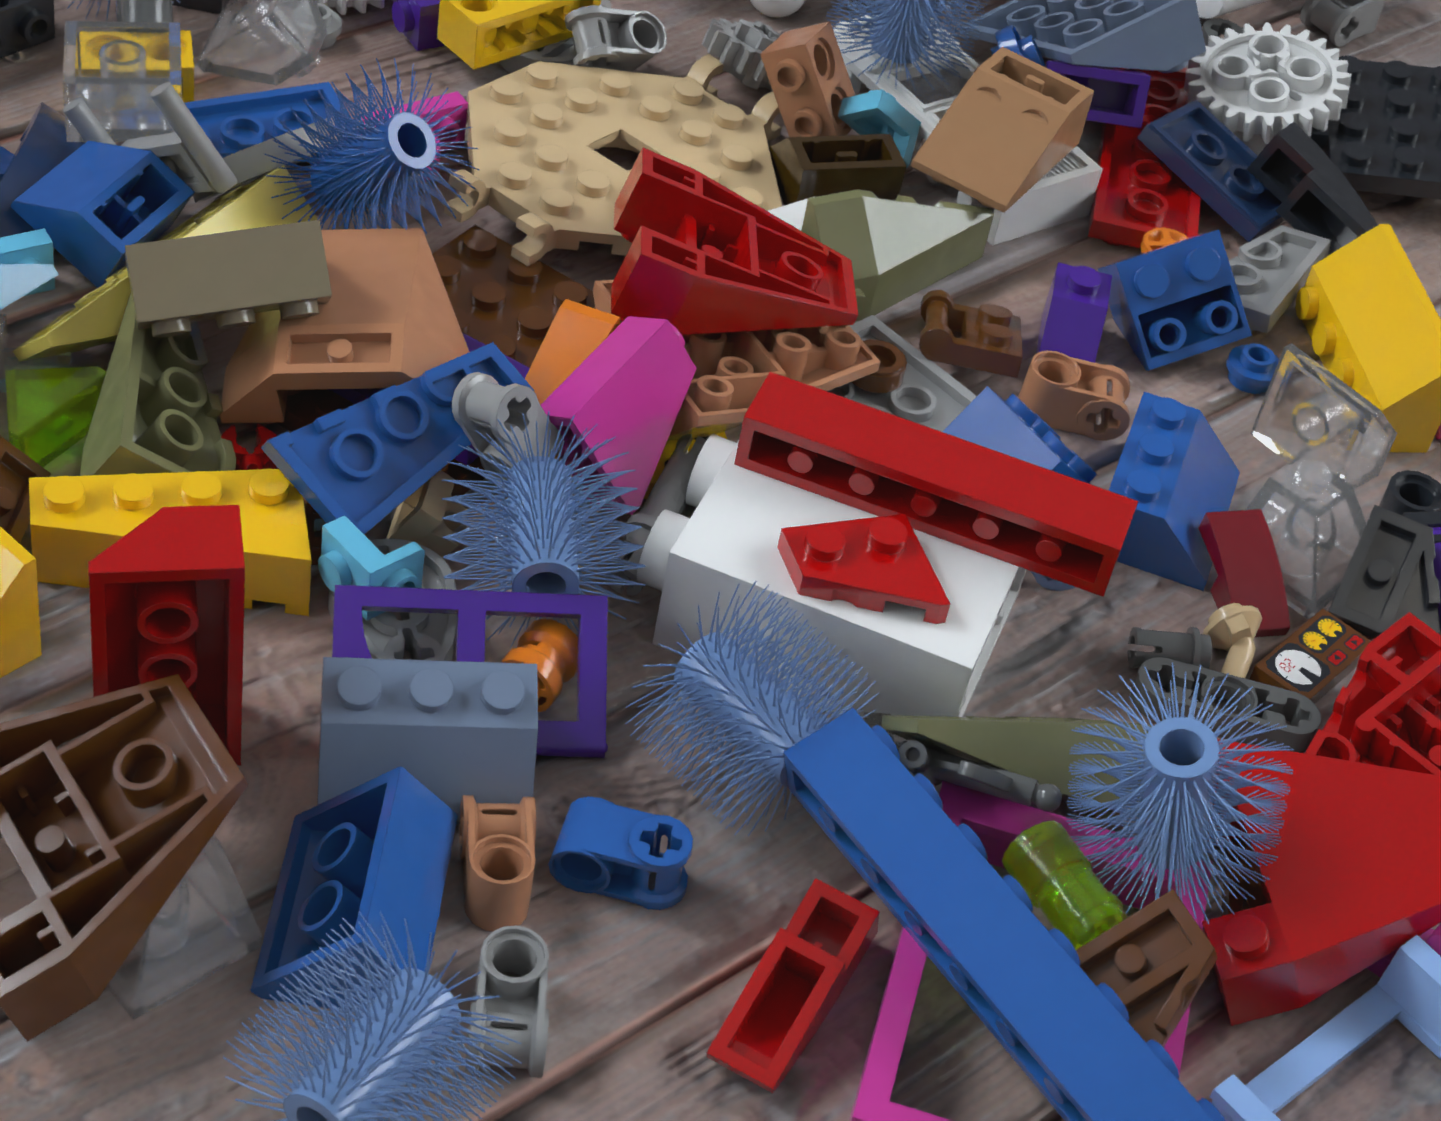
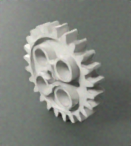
[1184,23,1351,144]

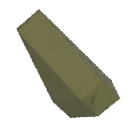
[801,189,994,321]
[80,293,236,476]
[882,715,1151,819]

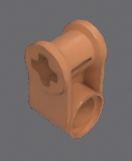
[1018,350,1130,441]
[459,795,536,931]

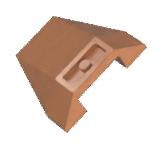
[220,228,469,423]
[593,280,881,441]

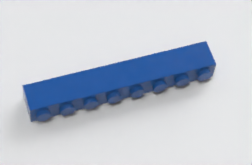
[783,708,1226,1121]

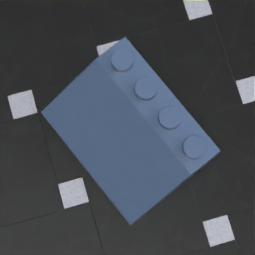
[960,0,1206,73]

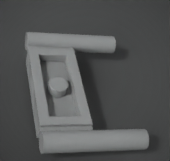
[63,82,238,193]

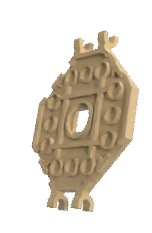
[444,54,782,266]

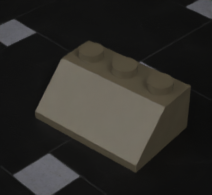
[125,220,332,338]

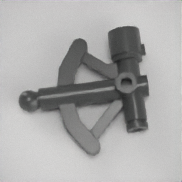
[899,740,1062,812]

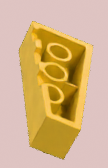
[29,469,311,616]

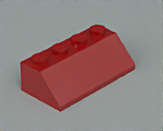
[88,505,245,766]

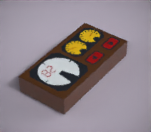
[1249,608,1371,704]

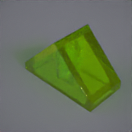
[5,366,107,467]

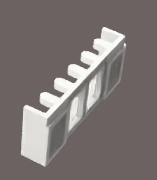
[833,15,1103,246]

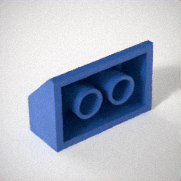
[1108,392,1240,591]
[250,766,458,1010]

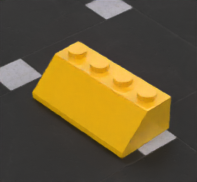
[1295,224,1441,453]

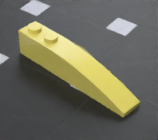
[12,165,322,362]

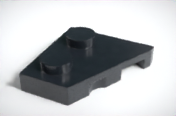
[1328,505,1440,639]

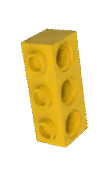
[437,0,601,70]

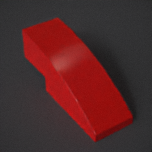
[706,878,880,1093]

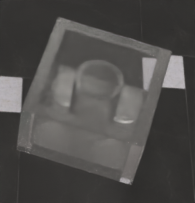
[63,21,182,143]

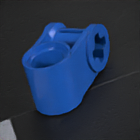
[548,797,693,910]

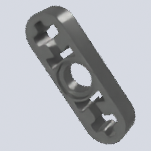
[1130,657,1321,753]

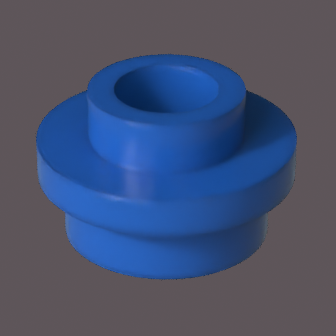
[1226,343,1283,394]

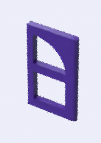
[332,585,608,758]

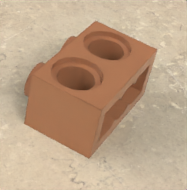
[760,21,855,137]

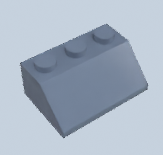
[317,657,538,825]

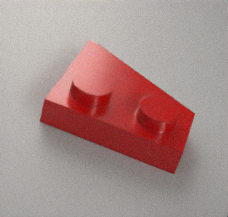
[777,514,951,624]

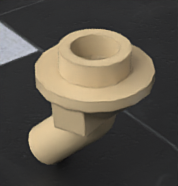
[1203,603,1262,678]

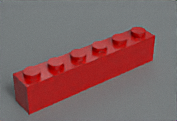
[734,371,1138,597]

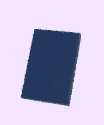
[1137,100,1286,242]

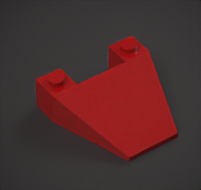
[611,147,859,335]
[1202,739,1441,1026]

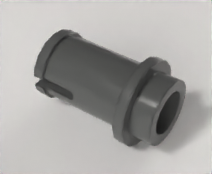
[1128,627,1212,669]

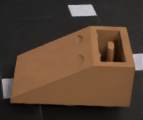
[911,47,1094,213]

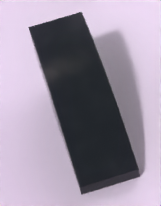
[1247,122,1377,256]

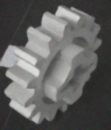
[702,18,781,91]

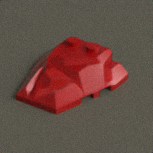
[1305,612,1441,776]

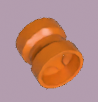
[499,618,578,712]

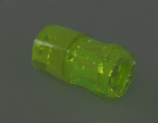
[1002,820,1128,950]

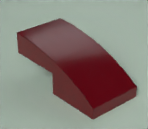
[1198,509,1290,637]

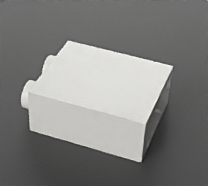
[637,434,1026,742]

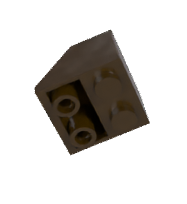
[769,134,906,205]

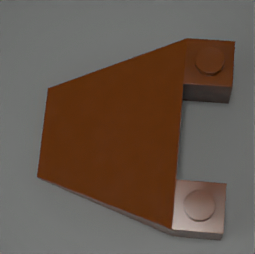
[0,674,248,1042]

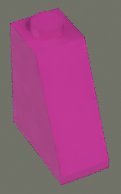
[541,316,697,515]

